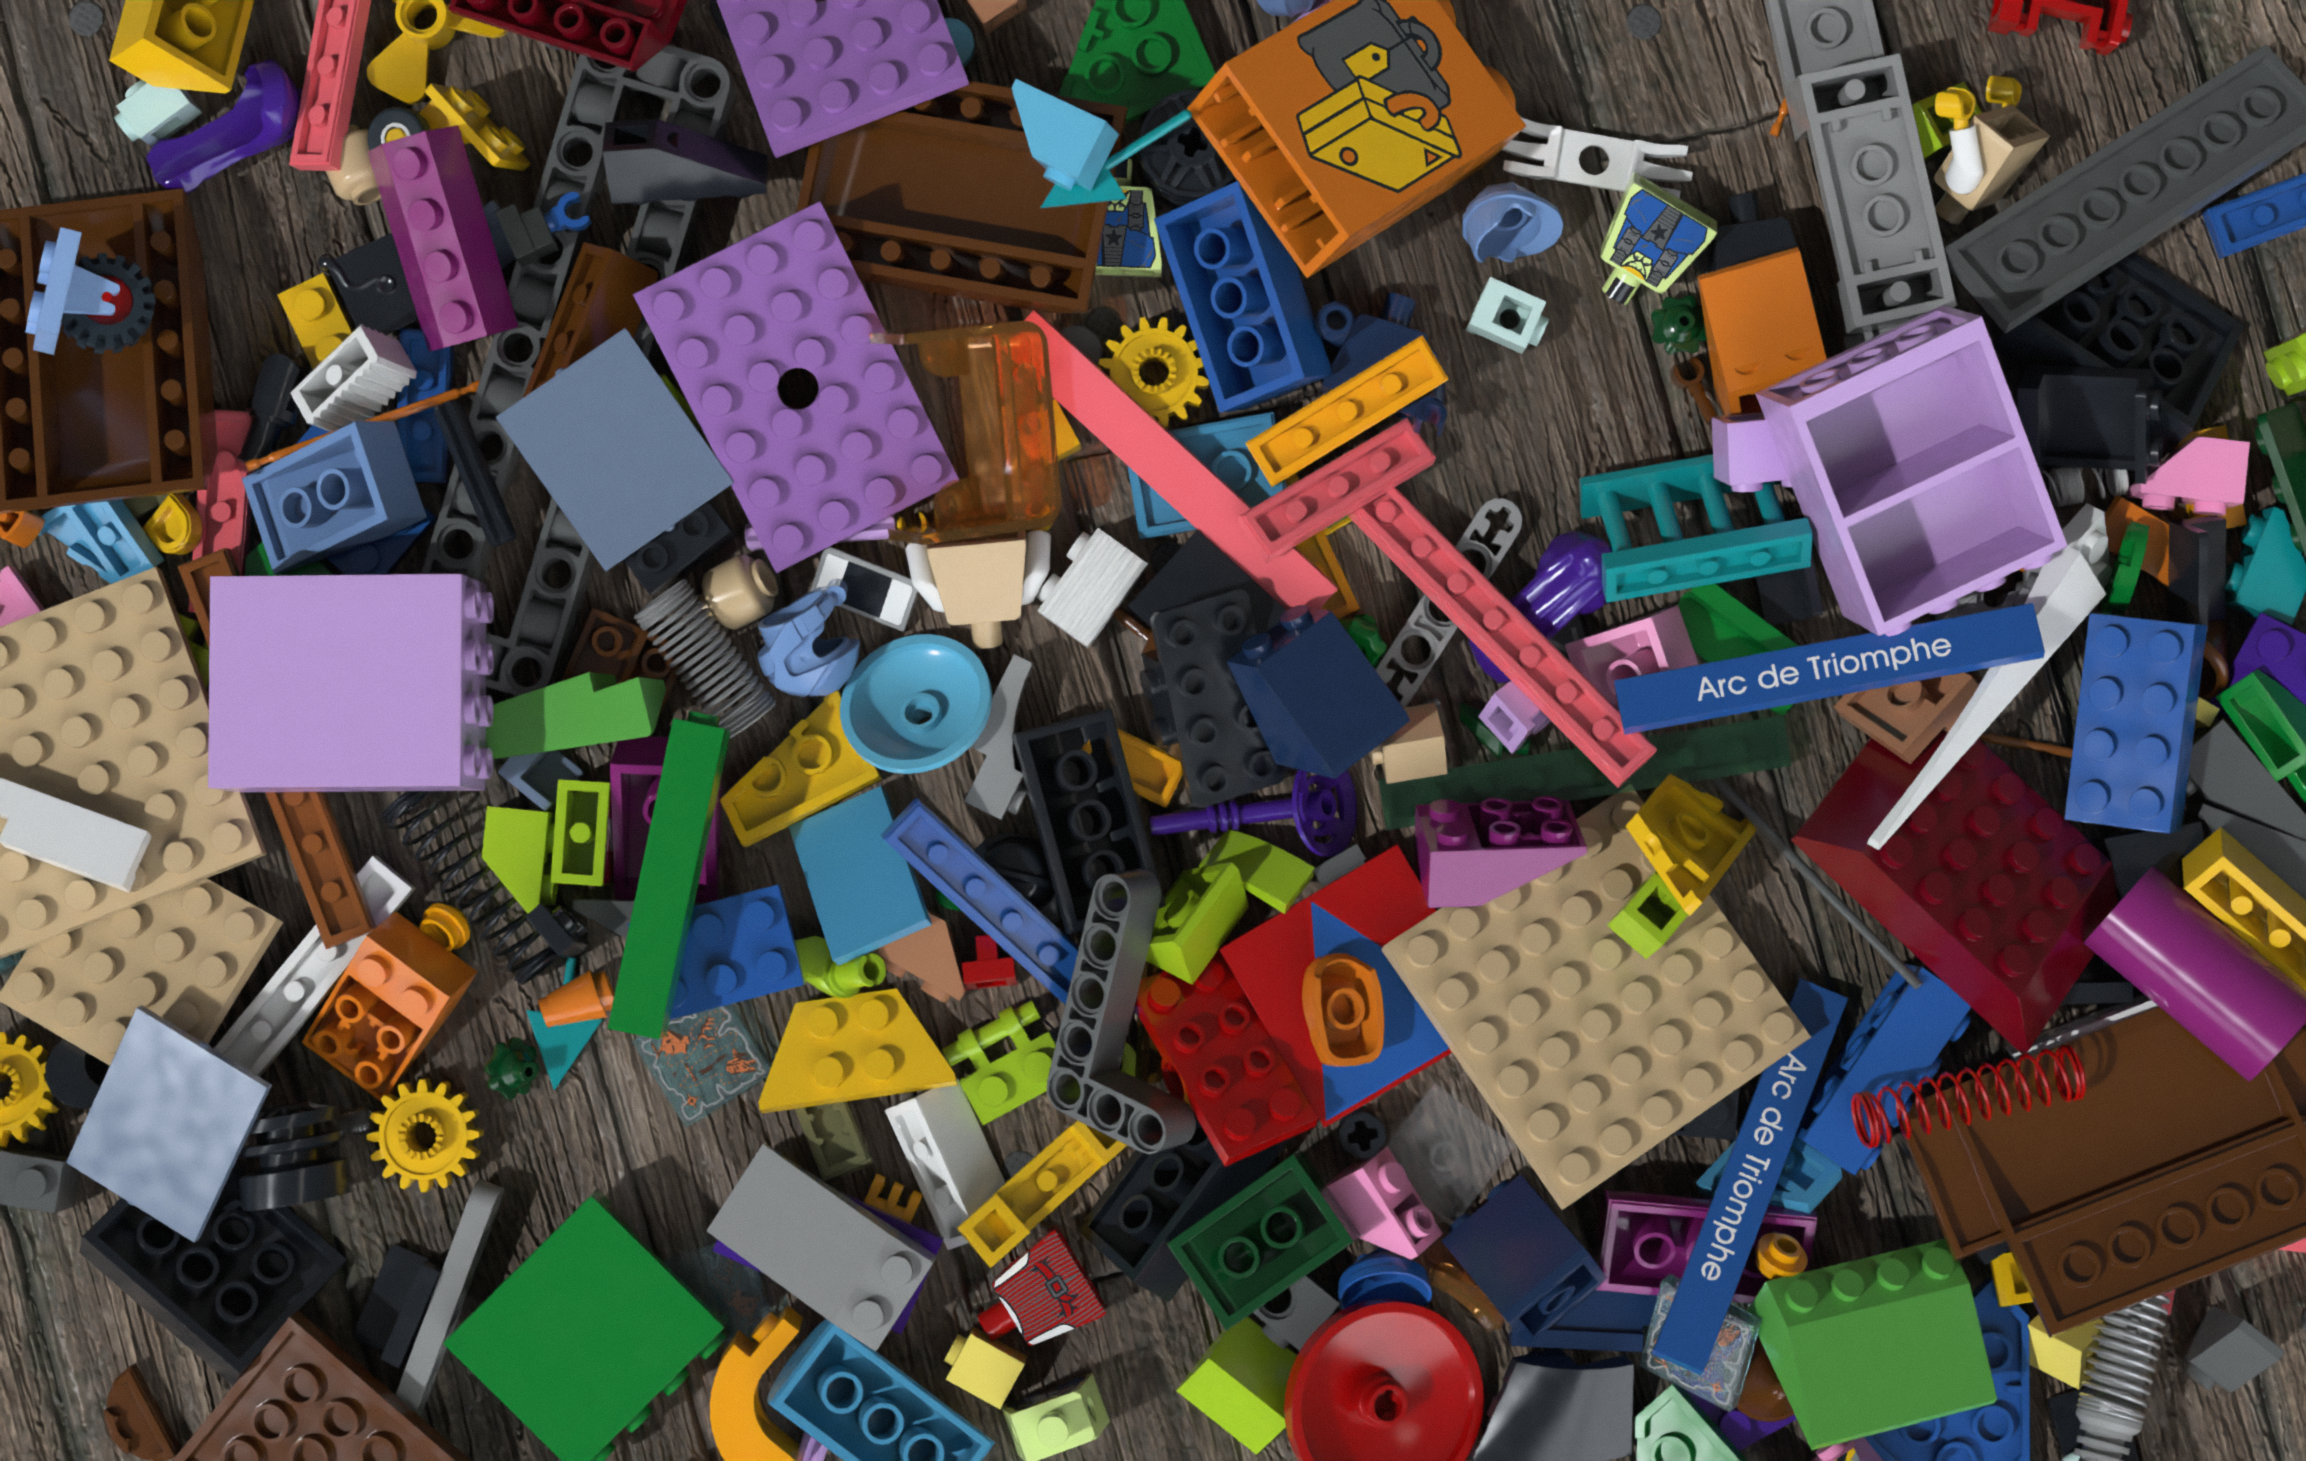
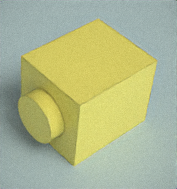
[943,1326,1027,1409]

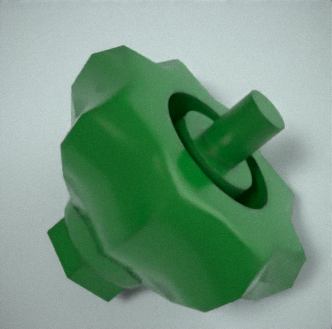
[1338,613,1386,668]

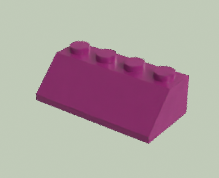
[367,125,519,352]

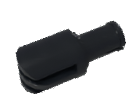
[236,354,309,469]

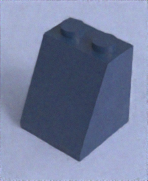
[1227,605,1410,779]
[1441,1174,1608,1345]

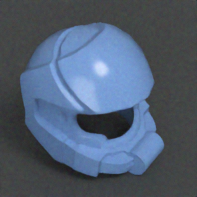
[757,579,860,697]

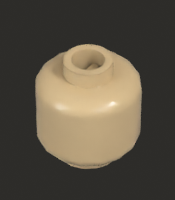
[325,125,382,205]
[699,554,778,630]

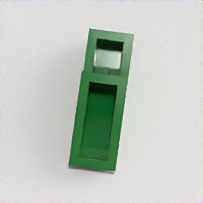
[2216,669,2306,803]

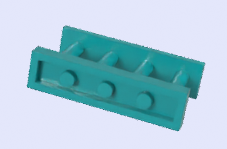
[1579,454,1813,603]

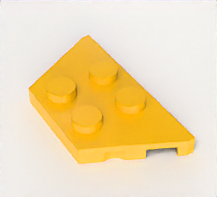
[1625,774,1757,916]
[758,988,958,1114]

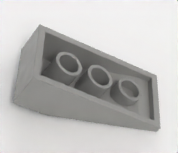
[707,1143,937,1351]

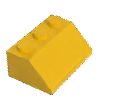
[109,0,254,94]

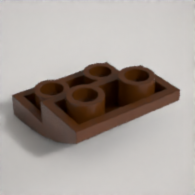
[557,606,689,737]

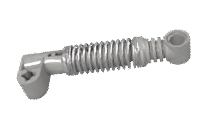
[2073,1290,2173,1461]

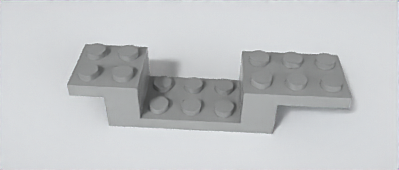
[1763,0,1957,352]

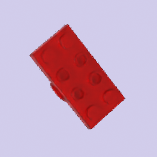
[1134,949,1319,1167]

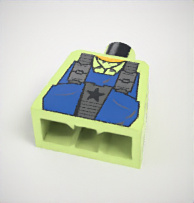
[1095,158,1162,277]
[1600,172,1718,305]
[1001,1372,1110,1461]

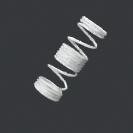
[2043,467,2129,507]

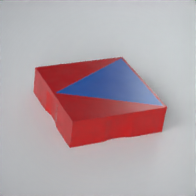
[1219,844,1452,1128]

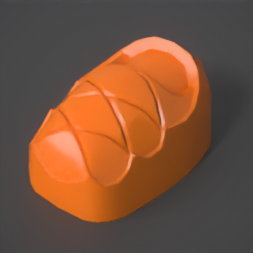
[1302,953,1384,1067]

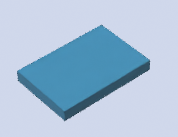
[1127,412,1287,540]
[788,786,932,966]

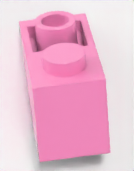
[2127,437,2250,516]
[1326,1146,1443,1259]

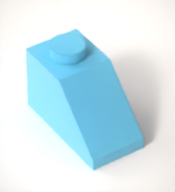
[1011,79,1119,191]

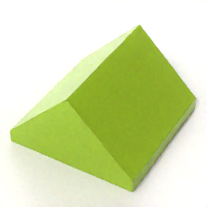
[1146,862,1249,985]
[1176,1316,1297,1455]

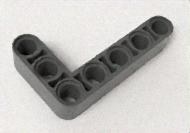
[1047,868,1196,1154]

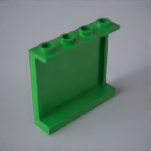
[443,1188,729,1461]

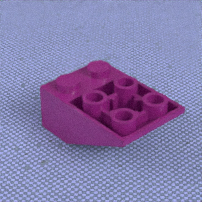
[1414,796,1587,908]

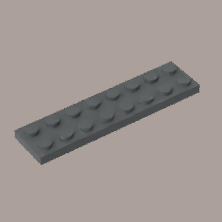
[1944,44,2306,334]

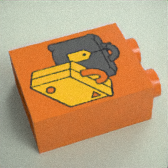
[1187,0,1526,278]

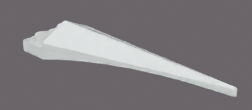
[1867,503,2112,850]

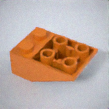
[1697,247,1827,416]
[301,911,477,1102]

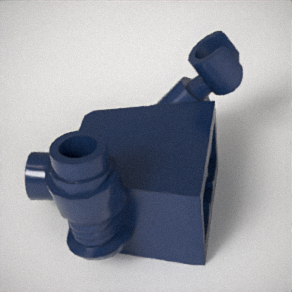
[1315,293,1447,436]

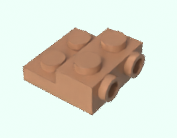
[1834,671,1983,764]

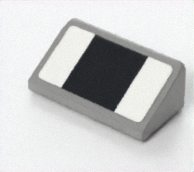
[810,547,920,632]

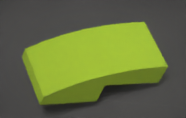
[1198,829,1315,914]

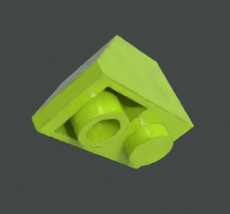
[482,806,558,914]
[1607,869,1688,959]

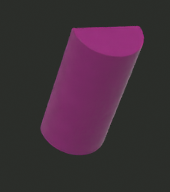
[2084,865,2306,1082]
[1595,1189,1817,1304]

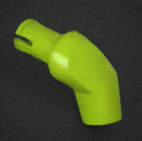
[795,936,886,998]

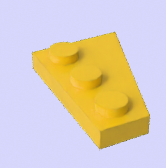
[720,690,882,848]

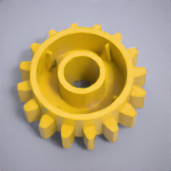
[1099,317,1209,429]
[0,1032,59,1148]
[366,1078,484,1193]

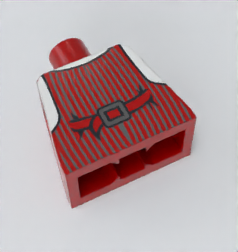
[977,1224,1107,1346]

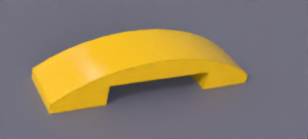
[956,1120,1127,1268]

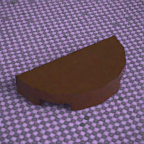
[104,1363,181,1461]

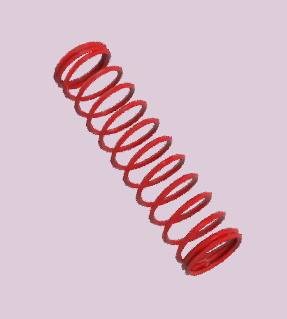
[1851,1044,2087,1149]

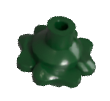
[1651,295,1707,355]
[484,1036,540,1100]

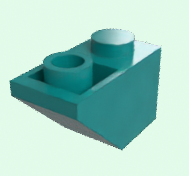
[2225,507,2306,626]

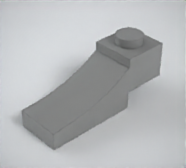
[964,654,1034,820]

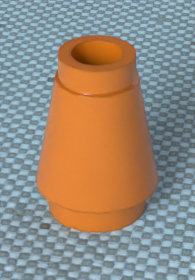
[538,969,615,1028]

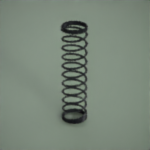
[381,791,559,985]

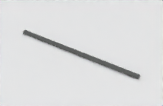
[1712,776,1923,990]

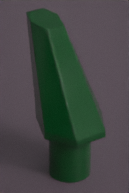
[1459,702,1531,759]

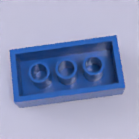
[1154,181,1333,413]
[2064,613,2207,834]
[1795,964,1971,1175]

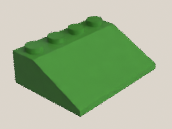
[1747,1239,1997,1450]

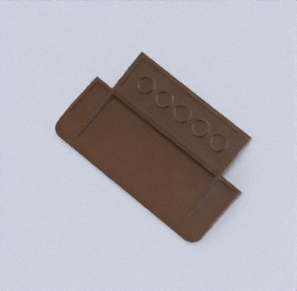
[1903,1007,2306,1338]

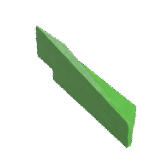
[486,672,666,759]

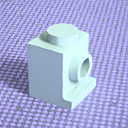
[114,80,203,147]
[1465,277,1549,354]

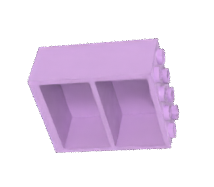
[1755,305,2068,636]
[208,574,494,792]

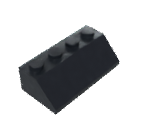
[1076,1104,1291,1302]

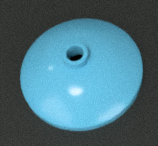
[840,634,992,774]

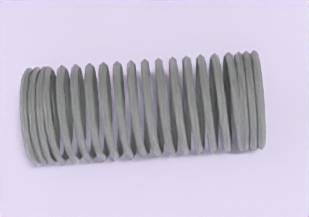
[634,579,776,739]

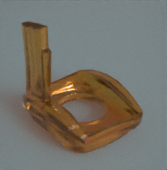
[1430,1262,1504,1333]

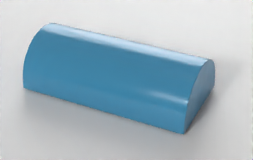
[767,1319,995,1461]

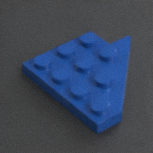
[1864,1277,2030,1461]

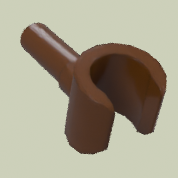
[1670,357,1717,425]
[1113,606,1156,656]

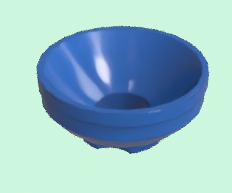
[1337,1248,1432,1310]

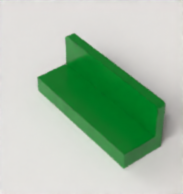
[1675,584,1798,716]

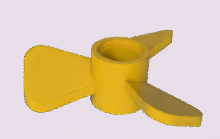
[367,0,508,105]

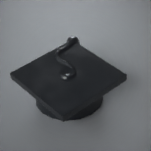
[318,233,419,336]

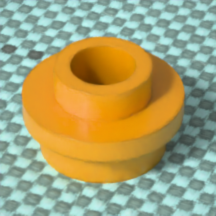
[420,903,470,952]
[1755,1233,1808,1280]

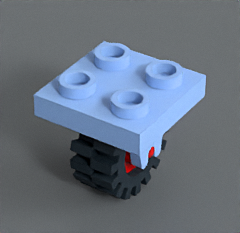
[25,227,155,355]

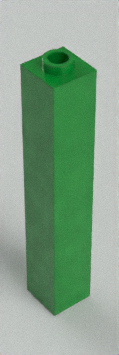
[607,711,731,1039]

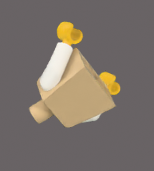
[1934,75,2050,225]
[897,501,1055,649]

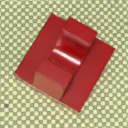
[962,935,1018,991]

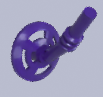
[1148,770,1357,857]

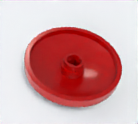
[1284,1298,1484,1461]

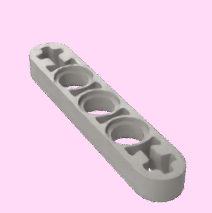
[1375,498,1522,708]
[395,1179,504,1416]

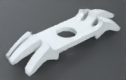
[1502,117,1693,198]

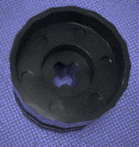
[1139,89,1237,209]
[237,1101,353,1211]

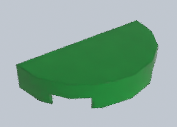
[2099,521,2149,616]

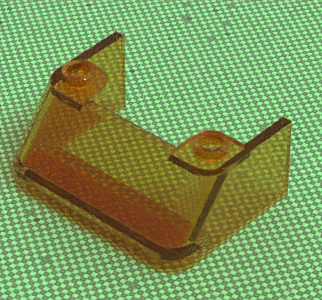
[869,321,1061,545]

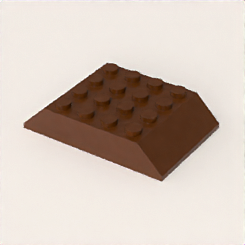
[796,81,1128,313]
[0,188,218,514]

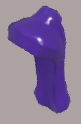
[146,59,302,195]
[1469,531,1612,683]

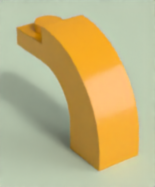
[710,1304,803,1461]

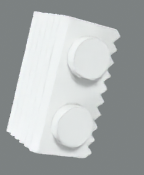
[290,324,417,432]
[1036,528,1148,648]

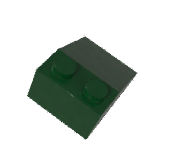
[1167,1150,1361,1331]

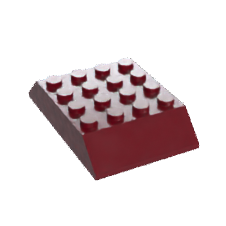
[1791,729,2118,1054]

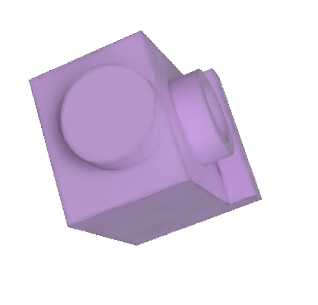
[1478,681,1551,754]

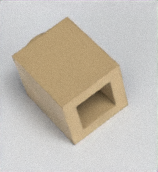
[1370,703,1448,784]

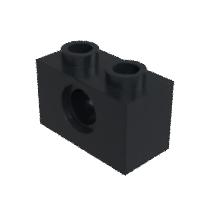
[623,500,738,597]

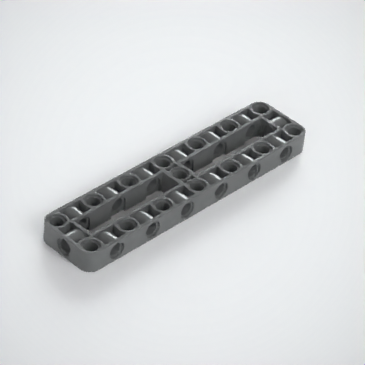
[421,45,736,696]

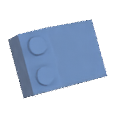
[242,421,427,574]

